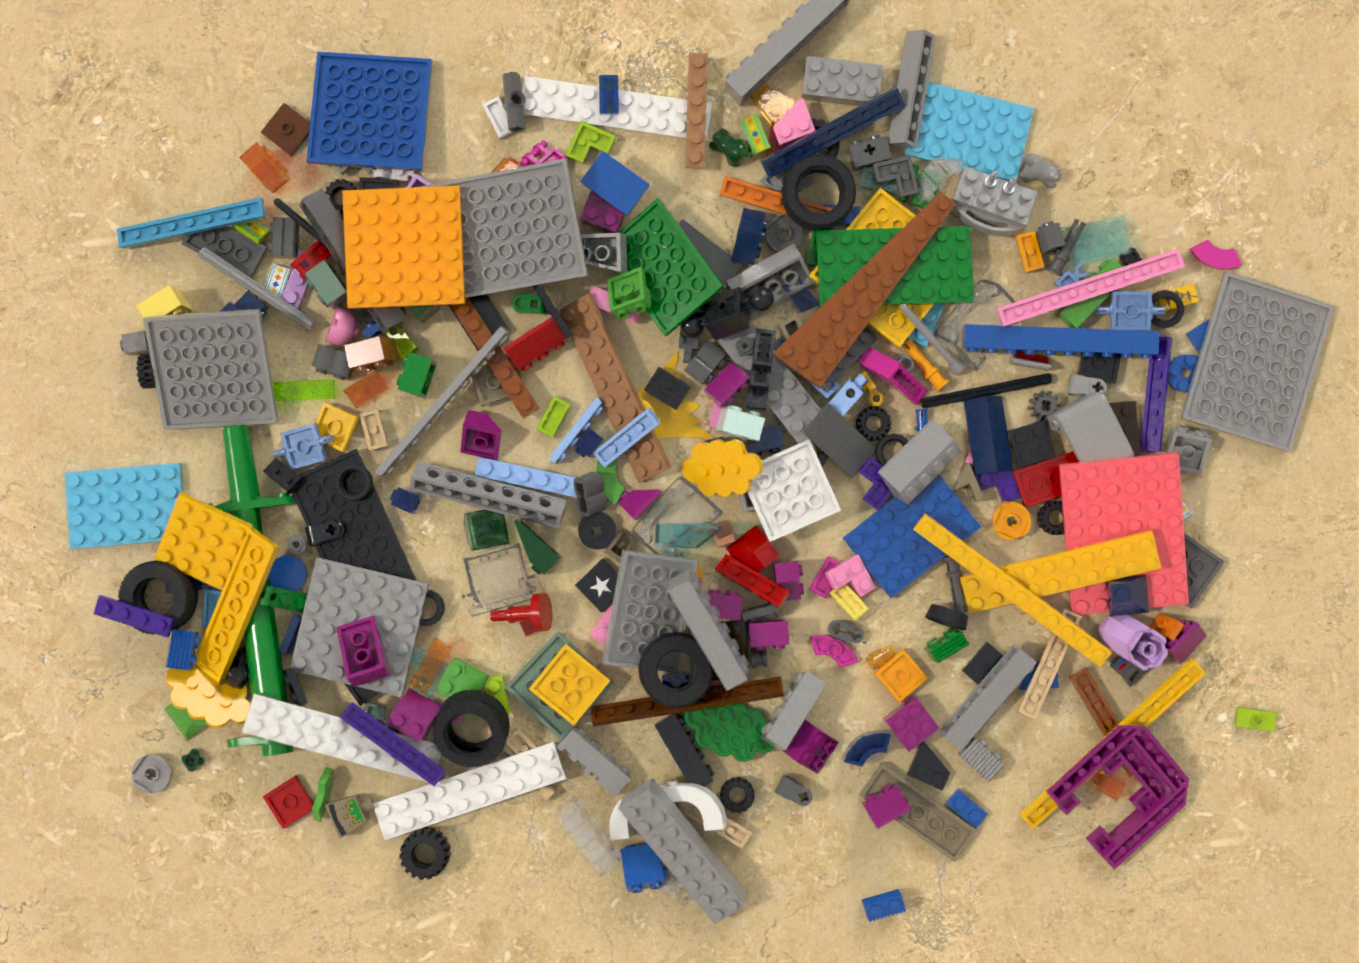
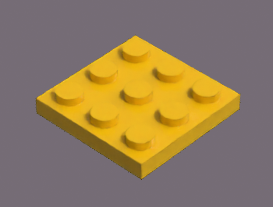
[529,644,611,726]

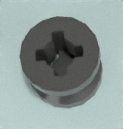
[750,649,768,669]

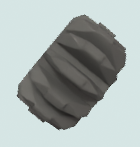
[1027,390,1061,423]

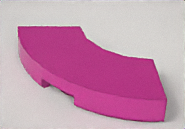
[1189,240,1242,270]
[810,635,858,668]

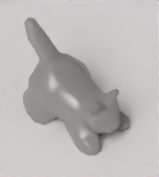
[1020,153,1061,188]

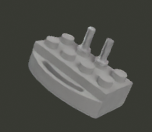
[951,166,1037,236]

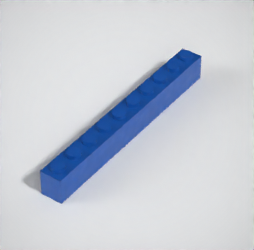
[962,324,1159,359]

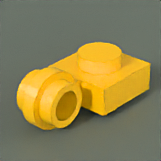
[862,371,884,407]

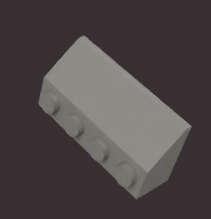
[727,244,815,318]
[878,419,961,505]

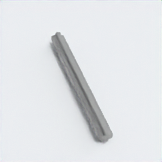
[198,247,315,330]

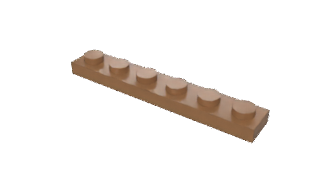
[685,53,708,169]

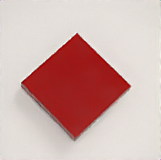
[263,775,314,829]

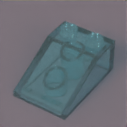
[655,524,722,552]

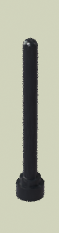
[274,198,327,248]

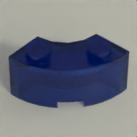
[842,730,891,767]

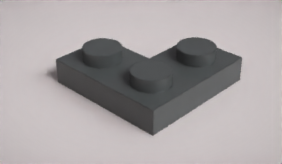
[872,155,919,198]

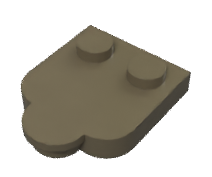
[471,364,521,407]

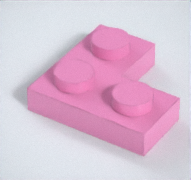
[824,554,876,597]

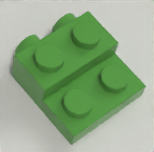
[607,267,651,319]

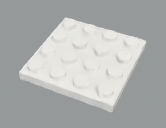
[747,439,841,542]

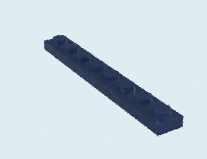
[760,87,905,179]

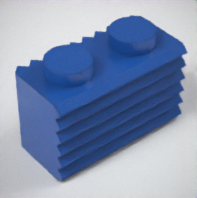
[166,629,201,671]
[861,889,906,922]

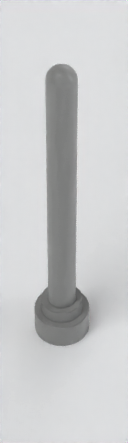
[900,304,965,375]

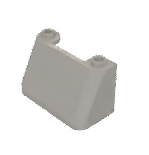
[1047,392,1134,462]

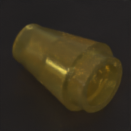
[866,645,896,671]

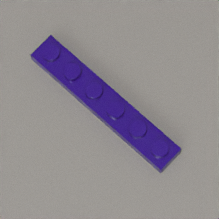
[1140,337,1173,452]
[340,702,446,787]

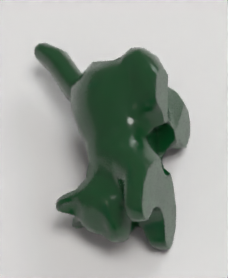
[709,129,752,167]

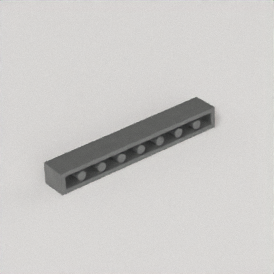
[299,188,407,334]

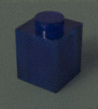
[574,427,604,458]
[390,487,422,514]

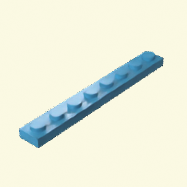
[117,197,266,249]

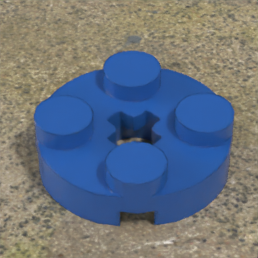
[1168,354,1198,393]

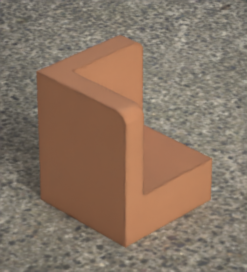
[709,520,735,547]

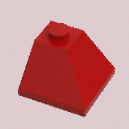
[726,525,780,572]

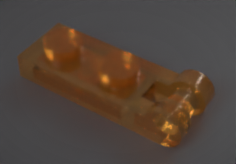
[409,638,452,694]

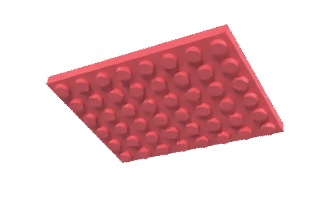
[1059,452,1189,615]

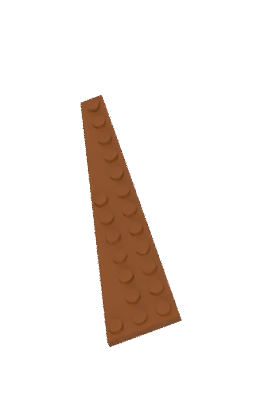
[772,192,956,389]

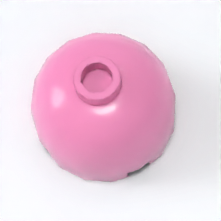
[325,306,359,346]

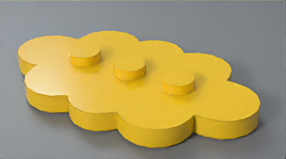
[682,439,763,497]
[165,665,251,728]

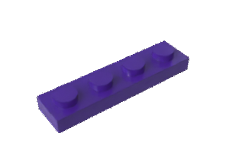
[93,595,175,638]

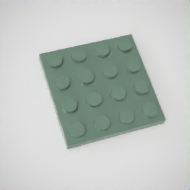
[505,631,614,740]

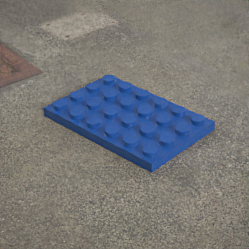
[843,475,981,599]

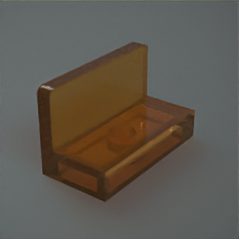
[343,371,389,409]

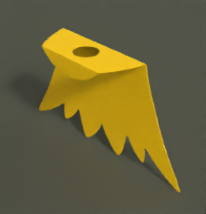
[637,351,714,439]

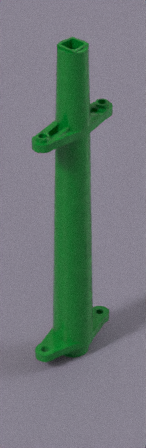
[207,424,294,756]

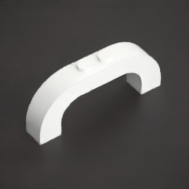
[609,780,728,840]

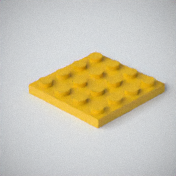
[154,492,254,590]

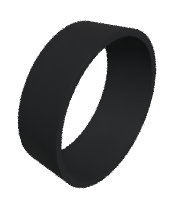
[925,604,968,630]

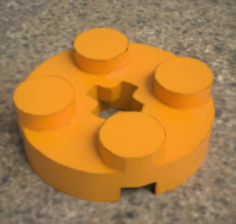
[992,501,1032,540]

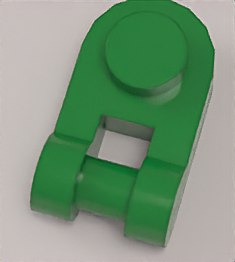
[512,294,546,315]

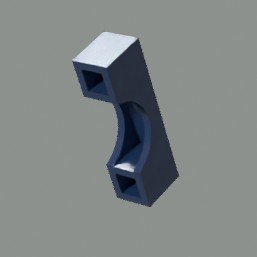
[704,423,784,456]

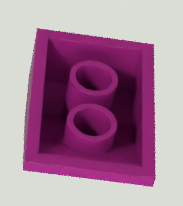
[336,616,391,687]

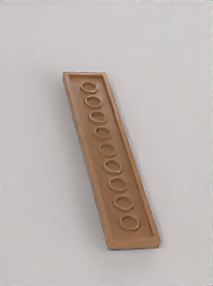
[560,293,672,483]

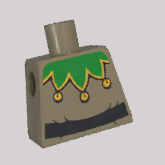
[325,794,375,839]

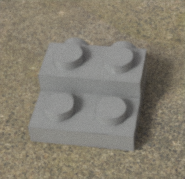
[1166,425,1212,475]

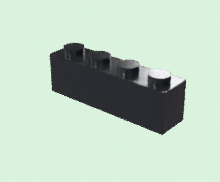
[654,714,715,786]

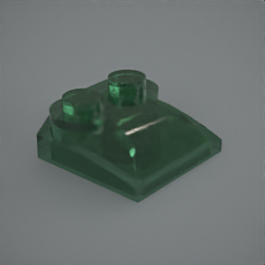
[464,509,510,551]

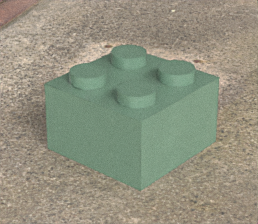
[305,260,347,310]

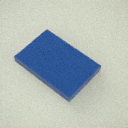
[580,151,650,216]

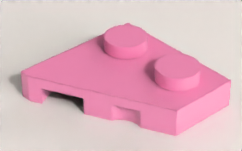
[773,98,815,146]

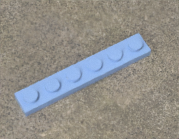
[475,457,577,497]

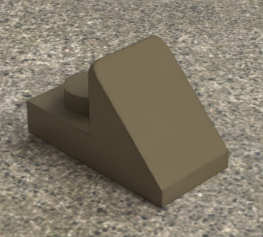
[952,463,984,502]

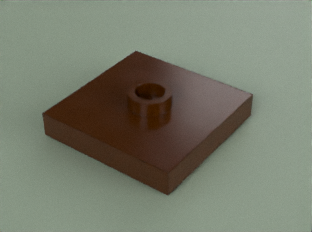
[261,103,310,157]

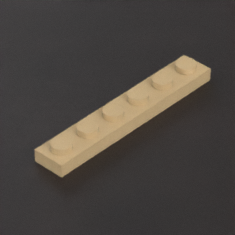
[1017,608,1082,721]

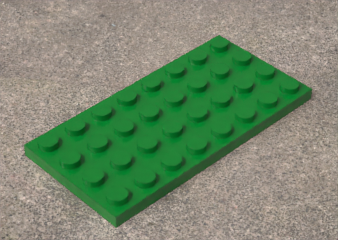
[816,226,974,308]

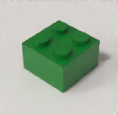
[396,352,437,399]

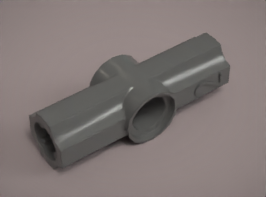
[502,72,526,132]

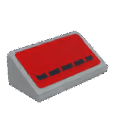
[1009,351,1051,371]

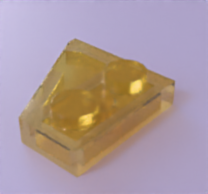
[750,85,797,127]

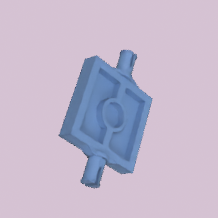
[1097,291,1165,330]
[273,423,334,470]

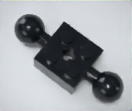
[680,286,774,341]

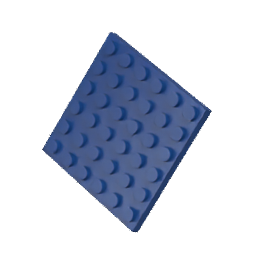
[306,52,432,171]

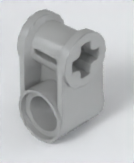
[1067,375,1107,397]

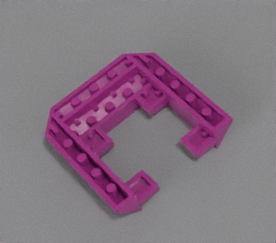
[1046,725,1189,870]

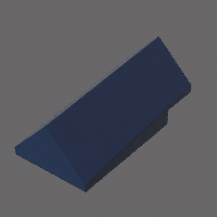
[963,396,1013,475]

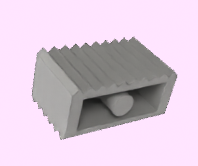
[958,737,1004,782]

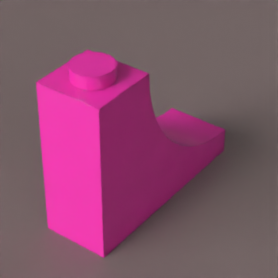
[858,347,928,406]

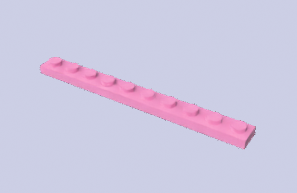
[996,249,1185,327]

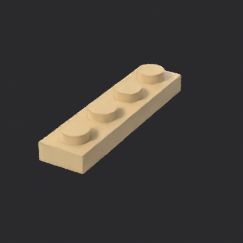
[677,801,752,849]

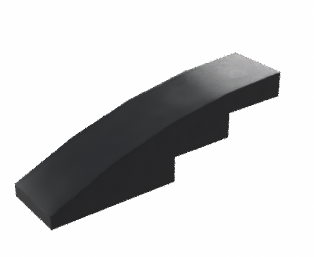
[746,329,776,411]

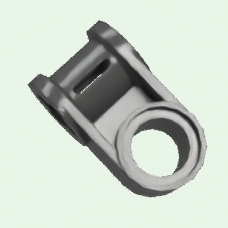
[774,774,812,806]

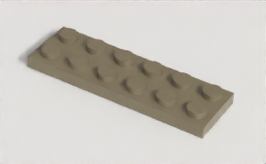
[859,763,977,862]

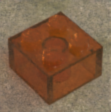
[239,142,290,194]

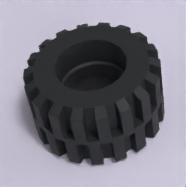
[399,827,451,880]

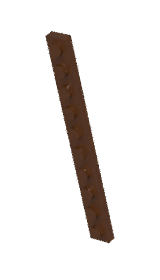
[591,676,784,727]

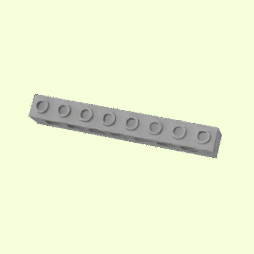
[410,461,567,529]

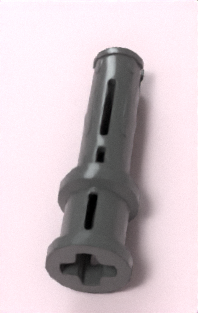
[1046,219,1086,277]
[943,556,967,613]

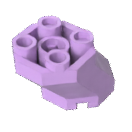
[1098,615,1168,670]

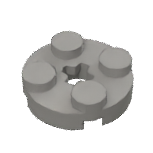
[132,754,173,793]

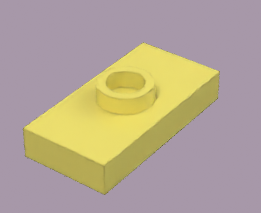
[829,583,869,622]

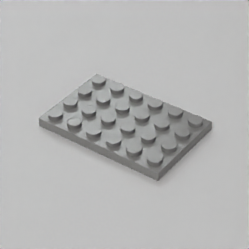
[601,549,698,672]

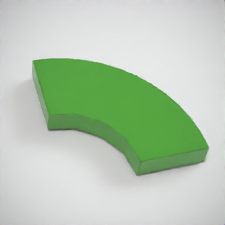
[596,460,625,505]
[312,767,333,822]

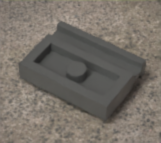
[741,603,781,623]

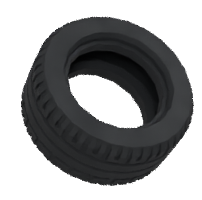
[781,154,857,231]
[433,690,510,768]

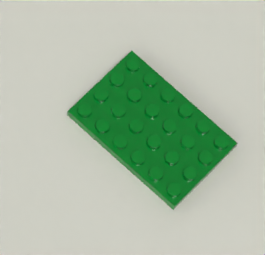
[618,198,725,336]

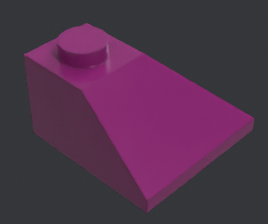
[460,410,502,461]
[619,490,662,520]

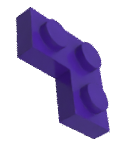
[859,457,892,511]
[975,471,1021,502]

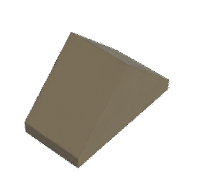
[605,528,638,563]

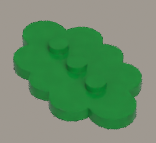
[684,703,774,762]

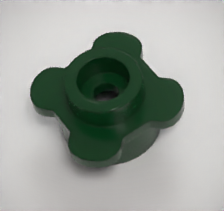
[181,749,204,772]

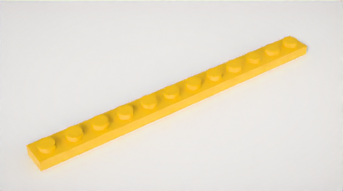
[913,513,1112,667]
[1019,658,1206,830]

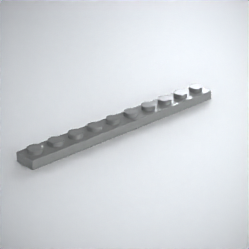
[375,327,510,476]

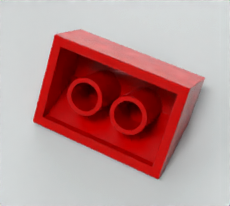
[503,317,567,371]

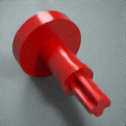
[490,592,553,632]

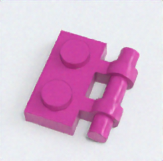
[519,140,568,167]

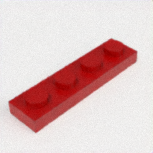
[715,554,790,609]

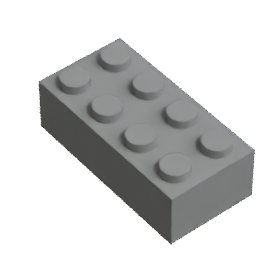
[801,56,883,106]
[761,671,827,751]

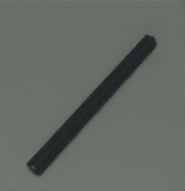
[921,373,1052,408]

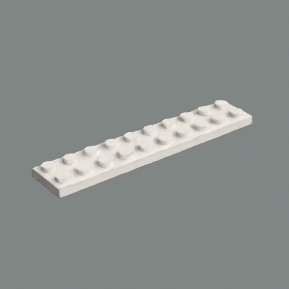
[522,76,712,143]
[242,694,441,782]
[374,741,567,840]

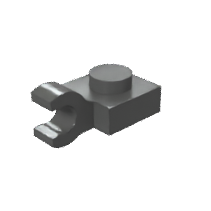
[679,330,699,363]

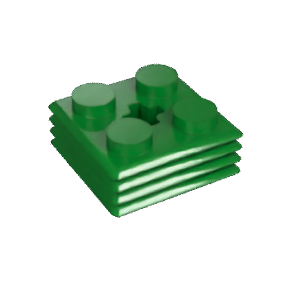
[925,627,969,663]

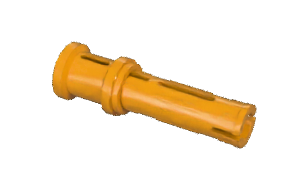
[902,339,949,392]

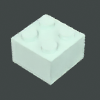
[715,406,765,441]

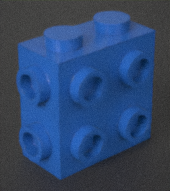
[620,842,669,893]

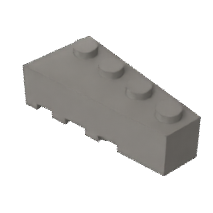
[581,233,627,273]
[557,726,631,797]

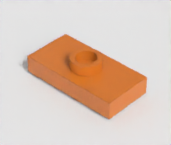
[1149,612,1184,641]

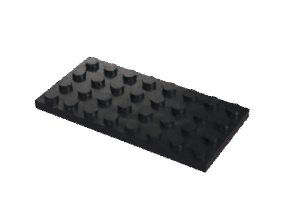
[292,449,417,581]

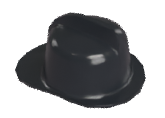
[219,647,249,689]

